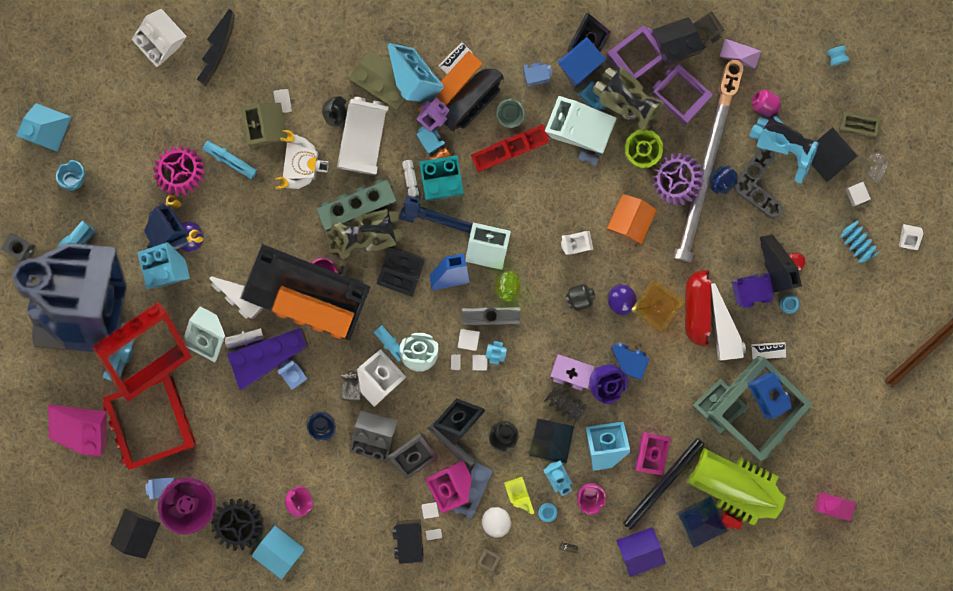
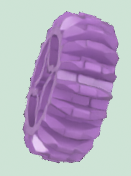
[652,153,704,205]

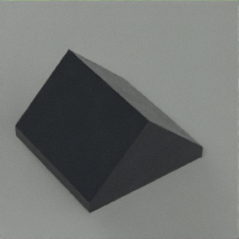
[567,13,611,52]
[433,398,485,446]
[110,508,161,559]

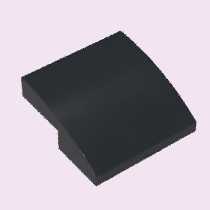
[811,127,858,182]
[376,246,426,297]

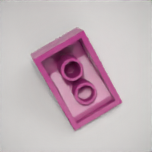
[48,404,107,456]

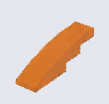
[418,51,483,112]

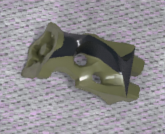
[593,67,665,131]
[325,209,403,260]

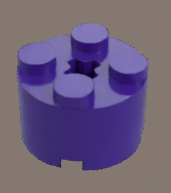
[731,273,774,308]

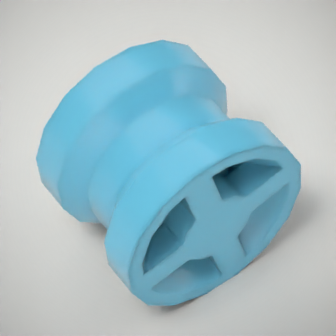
[827,45,850,66]

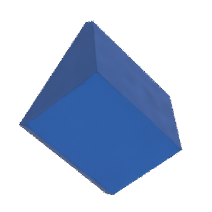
[558,37,606,88]

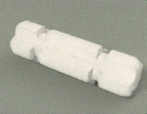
[402,160,419,197]

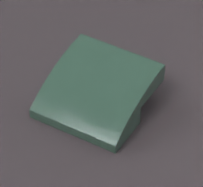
[693,379,749,435]

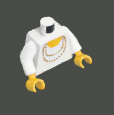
[275,130,329,189]

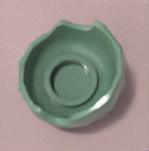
[496,99,525,128]

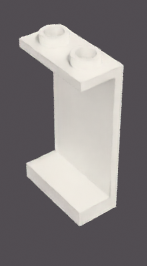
[337,97,389,176]

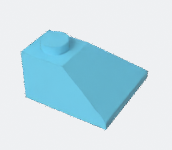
[16,103,72,152]
[586,421,630,471]

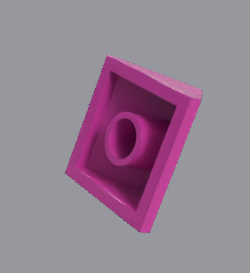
[634,431,671,475]

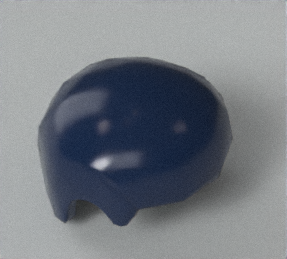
[306,412,336,441]

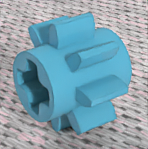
[485,341,507,365]

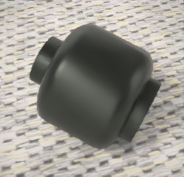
[566,284,596,311]

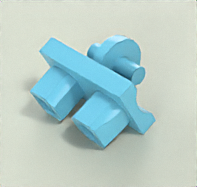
[544,461,572,496]

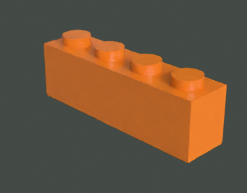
[272,286,354,339]

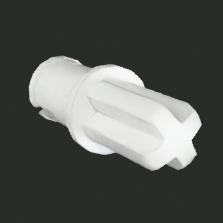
[225,328,264,349]

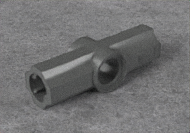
[462,307,520,325]

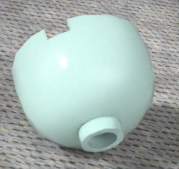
[400,333,438,372]

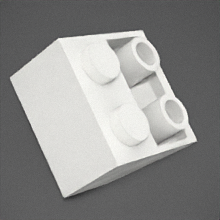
[132,9,187,67]

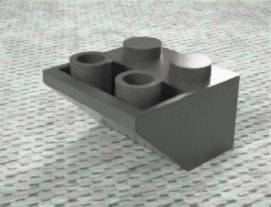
[350,411,398,462]

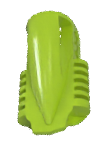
[686,448,786,526]

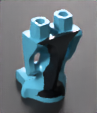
[749,116,819,184]

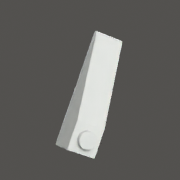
[711,283,746,360]

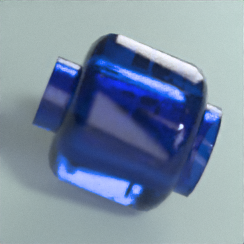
[709,166,738,194]

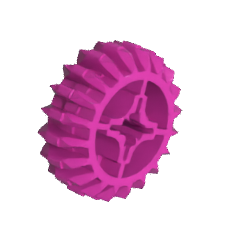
[153,145,205,197]

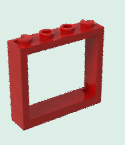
[92,302,192,402]
[102,374,197,470]

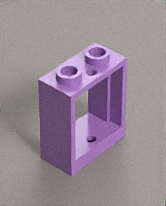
[606,25,663,86]
[651,64,713,125]

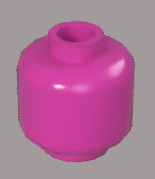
[751,90,781,118]

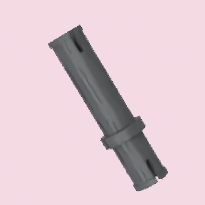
[427,420,477,469]

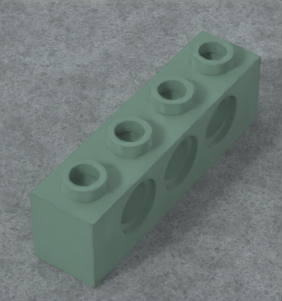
[317,179,397,232]

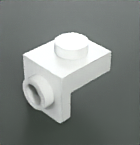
[561,231,593,255]

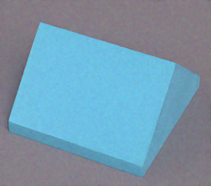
[252,525,305,580]

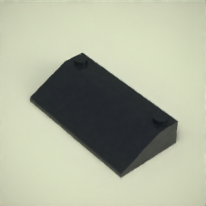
[239,244,371,341]

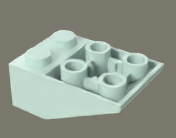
[545,96,617,154]

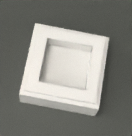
[458,329,480,351]

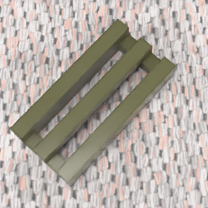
[839,111,881,138]

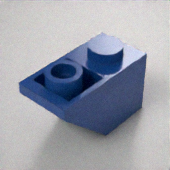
[429,253,470,290]
[611,342,650,380]

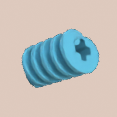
[840,220,880,264]

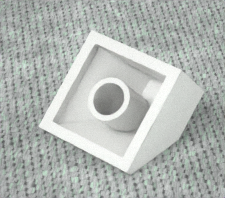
[357,349,406,407]

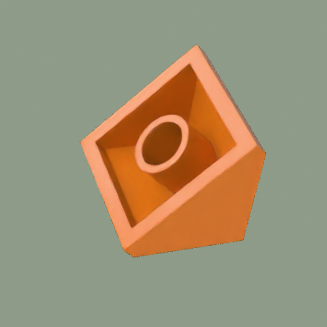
[607,194,657,244]

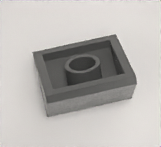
[388,433,438,479]

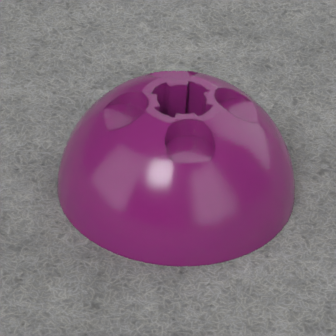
[158,477,215,535]

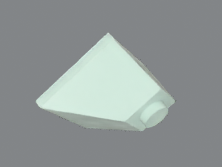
[183,306,225,362]

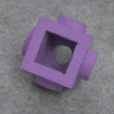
[416,97,449,132]

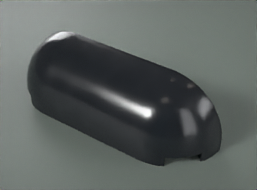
[444,68,504,131]

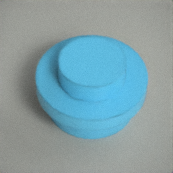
[780,294,799,314]
[538,503,558,522]

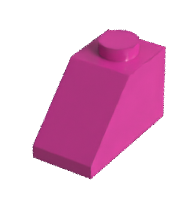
[813,492,856,521]

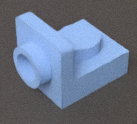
[277,359,308,390]
[146,477,175,499]

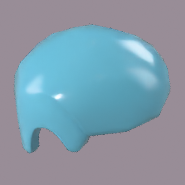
[56,160,85,191]

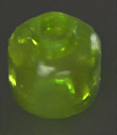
[495,272,521,301]

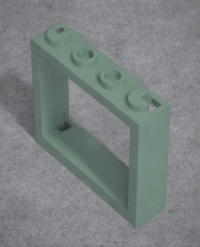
[707,356,812,461]

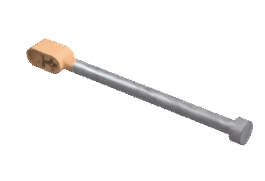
[673,60,743,263]

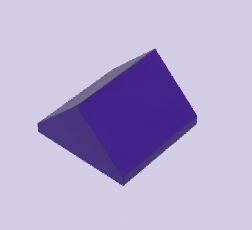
[616,527,666,577]

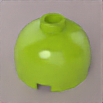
[624,130,663,168]

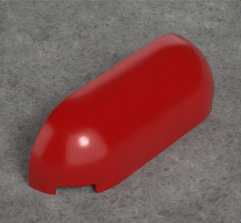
[685,270,711,346]

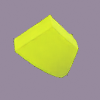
[504,477,535,514]

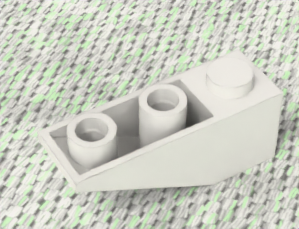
[209,277,263,319]

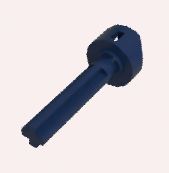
[399,195,473,233]

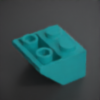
[419,155,464,202]

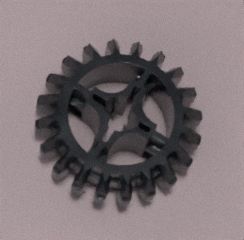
[211,498,264,551]

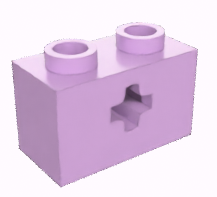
[550,354,594,391]

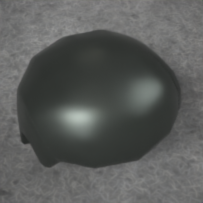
[322,96,347,127]
[489,421,519,452]

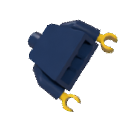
[144,195,203,250]

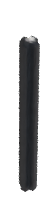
[623,438,705,530]

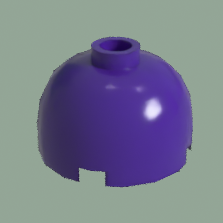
[589,364,628,404]

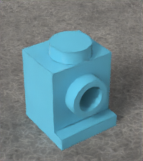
[416,126,445,156]

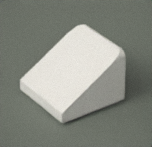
[845,182,871,206]
[899,224,923,250]

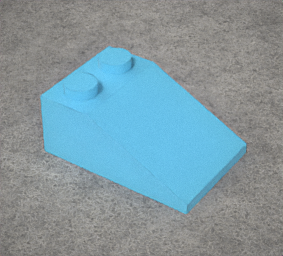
[388,43,444,103]

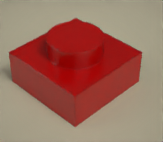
[721,511,743,530]

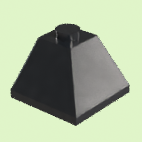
[529,418,574,464]

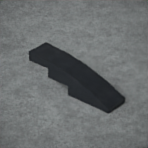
[197,9,235,87]

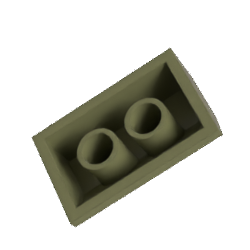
[349,50,406,113]

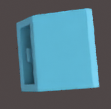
[137,243,190,289]

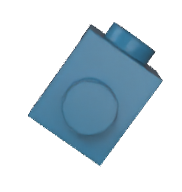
[578,81,606,110]

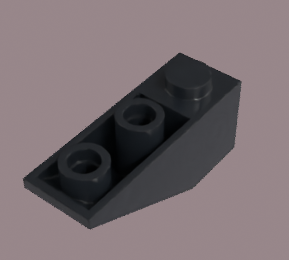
[760,235,802,293]

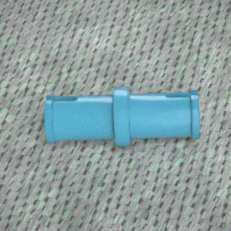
[373,325,401,361]

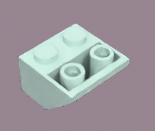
[465,223,511,270]

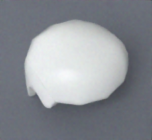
[482,507,511,538]

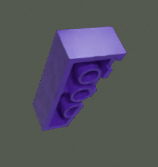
[227,328,309,391]

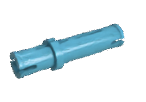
[202,140,258,180]

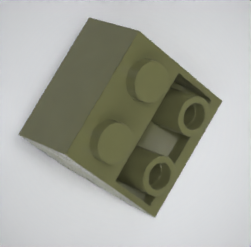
[240,103,287,148]

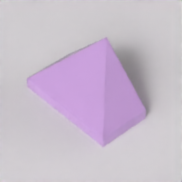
[719,39,761,69]

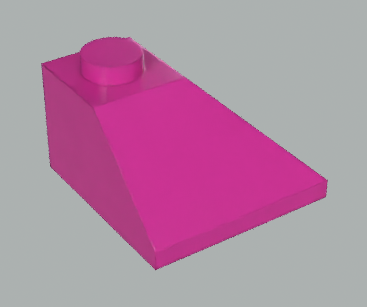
[425,461,472,513]

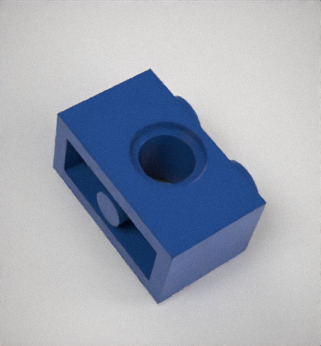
[748,373,792,419]

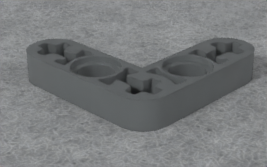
[734,149,783,218]

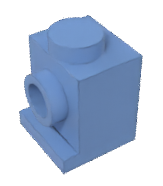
[523,62,552,87]

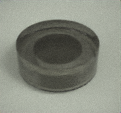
[559,542,579,554]

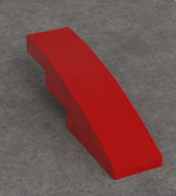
[471,124,551,172]

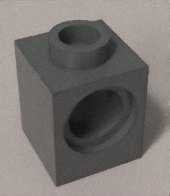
[0,233,35,261]

